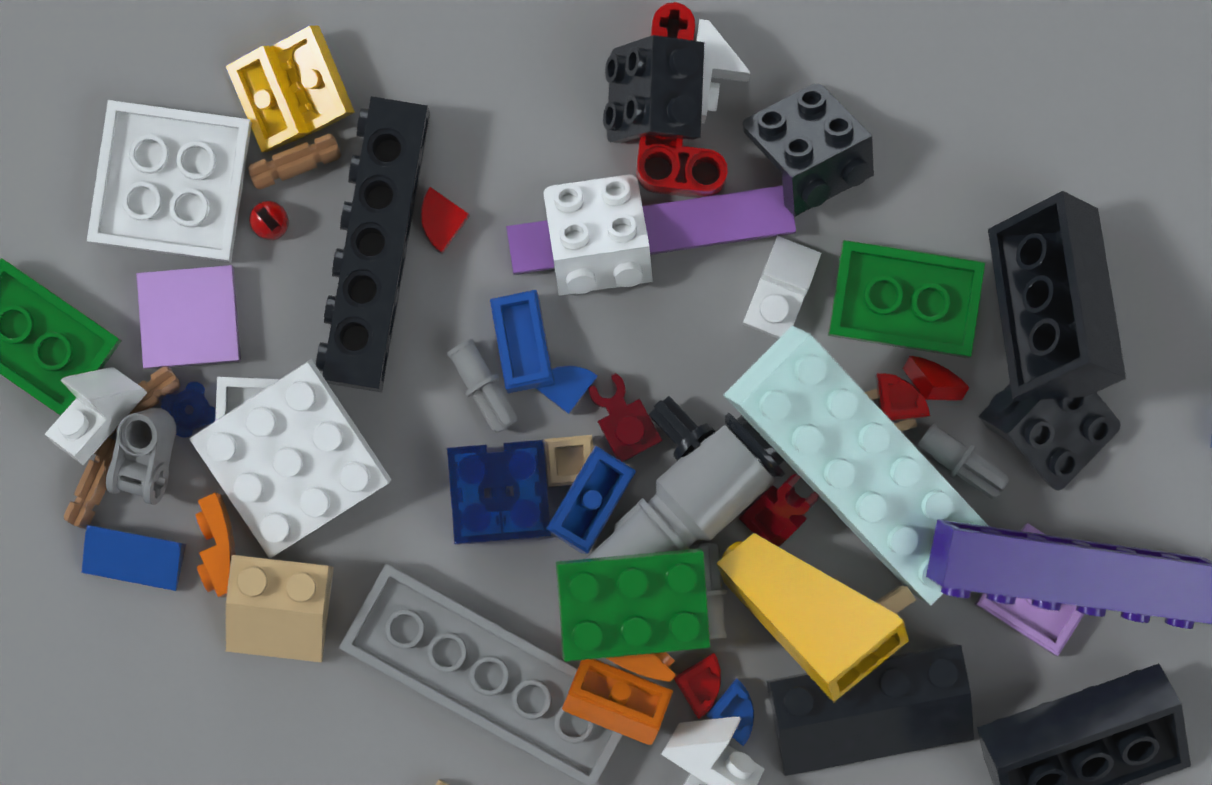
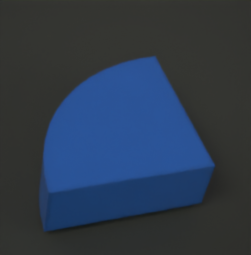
[535,366,598,414]
[706,678,754,747]

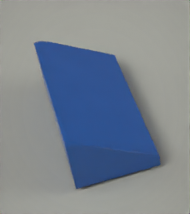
[546,446,636,554]
[81,525,186,591]

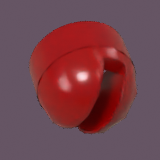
[249,201,289,240]

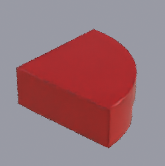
[421,187,469,254]
[902,356,969,401]
[875,373,930,421]
[673,653,721,719]

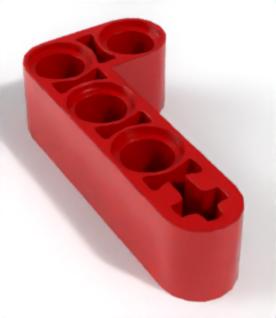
[636,2,728,198]

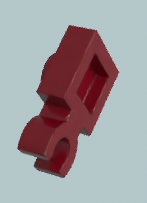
[589,373,662,462]
[739,474,819,547]

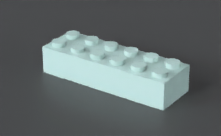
[723,326,988,606]

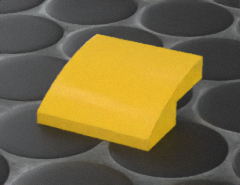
[226,25,355,153]

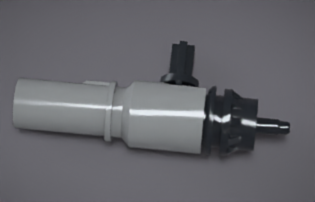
[585,396,790,559]

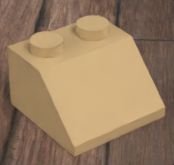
[226,555,334,662]

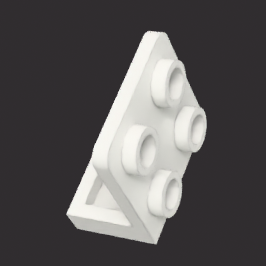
[544,174,653,296]

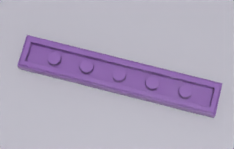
[506,185,796,275]

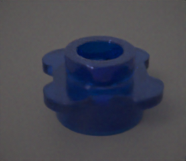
[161,381,216,438]

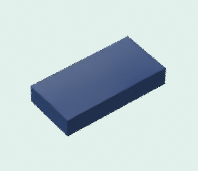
[490,290,555,394]

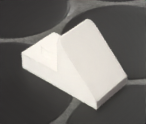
[696,19,750,124]
[742,236,822,339]
[45,367,147,465]
[661,717,765,785]

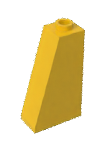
[717,533,909,702]

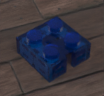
[447,440,552,545]

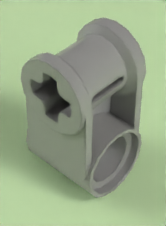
[106,408,176,505]

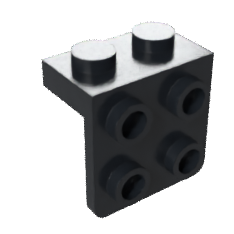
[603,35,704,143]
[743,84,874,217]
[978,384,1121,491]

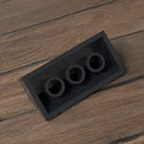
[988,191,1126,401]
[766,644,974,776]
[977,663,1191,785]

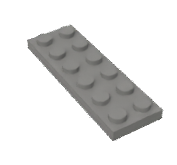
[339,563,622,785]

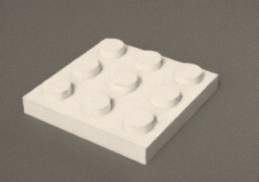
[87,100,252,263]
[189,359,392,559]

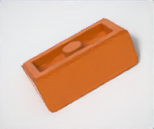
[562,659,674,745]

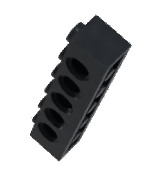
[316,96,430,393]

